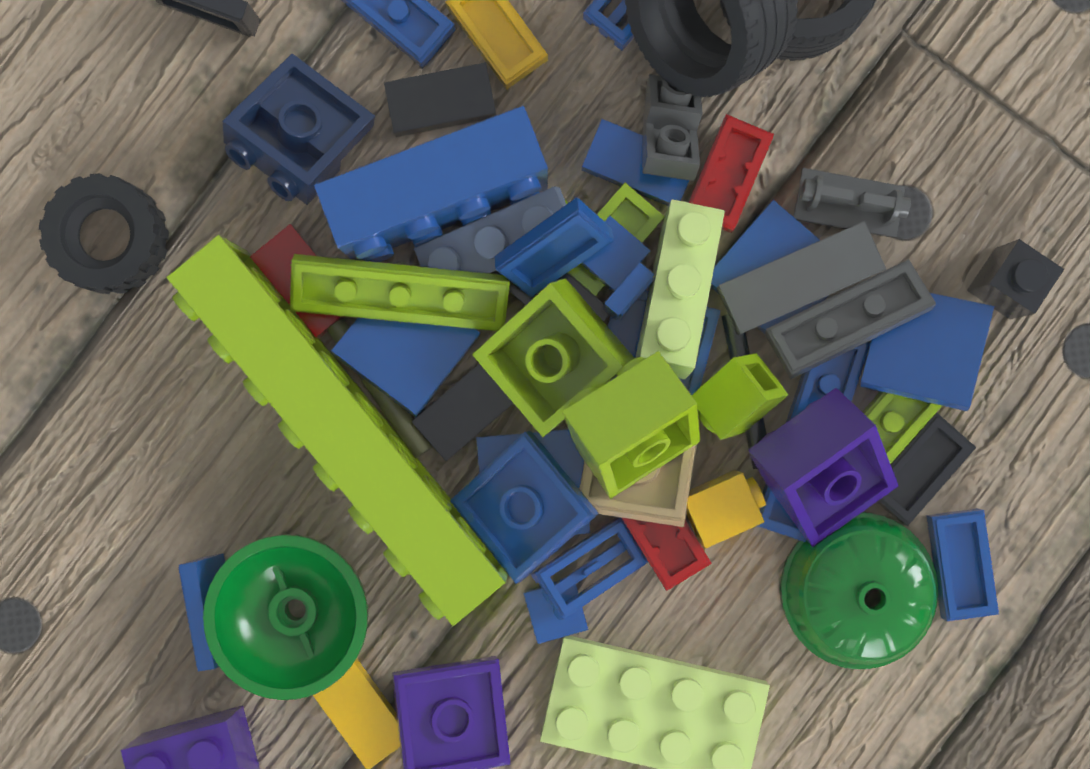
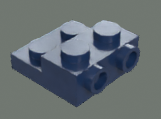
[223,54,375,205]

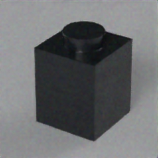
[967,239,1065,319]

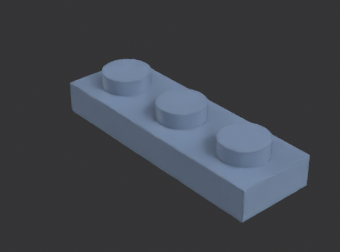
[414,186,566,274]

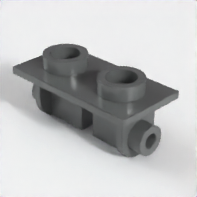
[793,168,911,238]

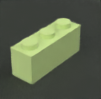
[636,199,725,379]

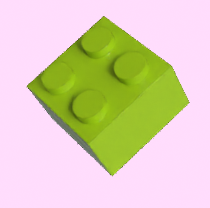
[472,278,635,437]
[562,351,700,499]

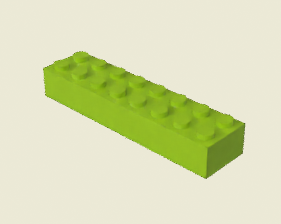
[166,235,508,626]

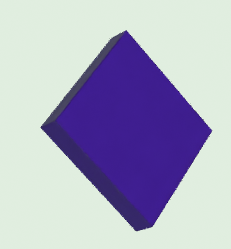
[392,656,511,769]

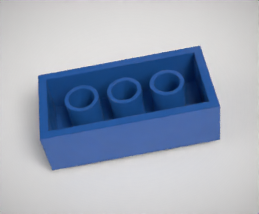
[314,106,548,262]

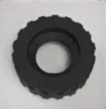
[39,173,169,294]

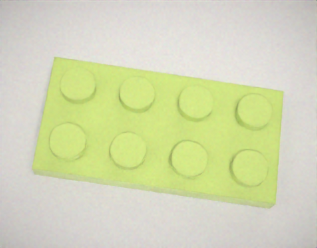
[540,635,770,769]

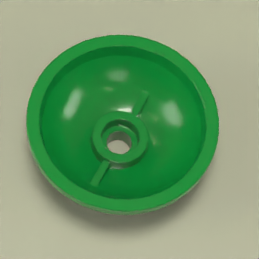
[780,512,938,669]
[203,534,369,700]

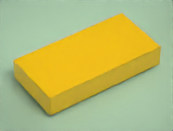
[445,0,548,90]
[313,659,400,769]

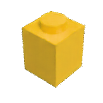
[686,470,766,548]

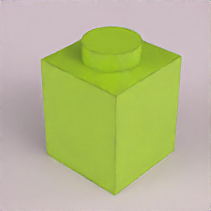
[691,353,789,440]

